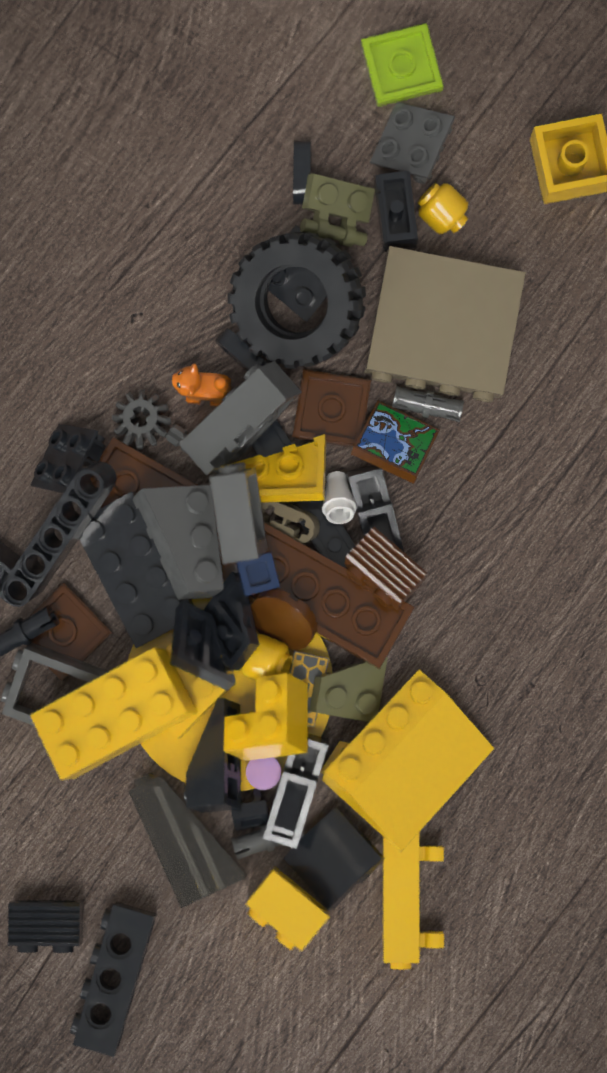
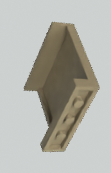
[364,246,526,402]

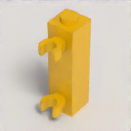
[382,833,444,970]

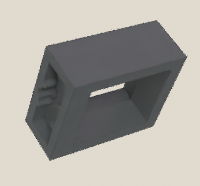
[210,462,268,563]
[1,643,110,726]

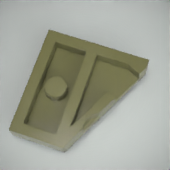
[309,657,388,722]

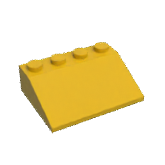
[322,669,494,852]

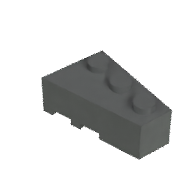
[179,361,302,475]
[132,485,224,600]

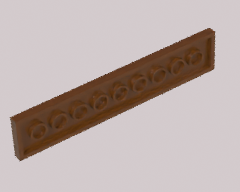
[91,438,415,670]

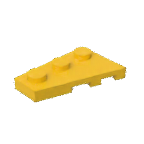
[232,434,326,503]

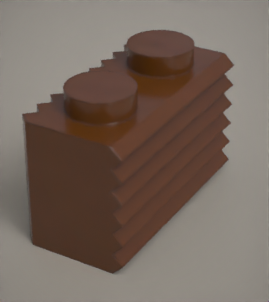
[345,527,427,610]

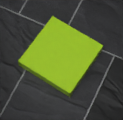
[361,23,443,107]

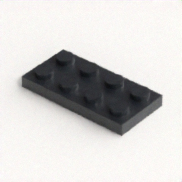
[79,491,194,648]

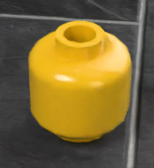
[417,183,469,234]
[241,634,293,680]

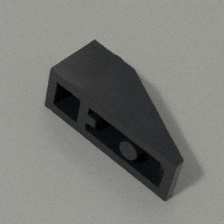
[183,698,241,813]

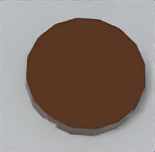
[251,589,318,651]

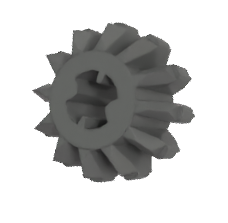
[112,390,171,449]

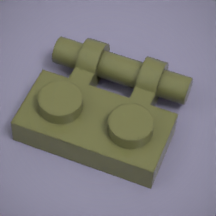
[300,174,375,247]

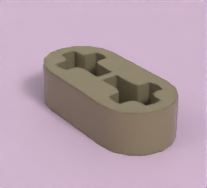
[261,502,320,543]

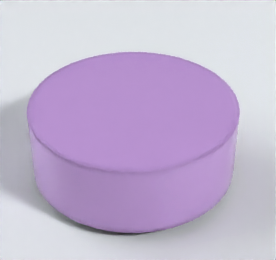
[246,757,281,790]

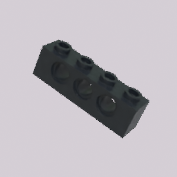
[70,902,157,1057]

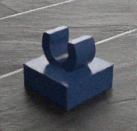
[236,552,280,596]

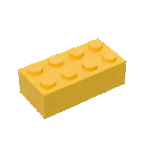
[30,648,197,780]

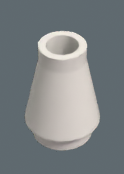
[322,471,357,524]

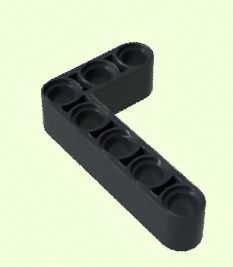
[0,462,116,607]

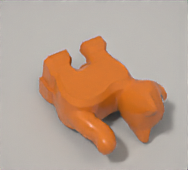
[172,364,231,407]

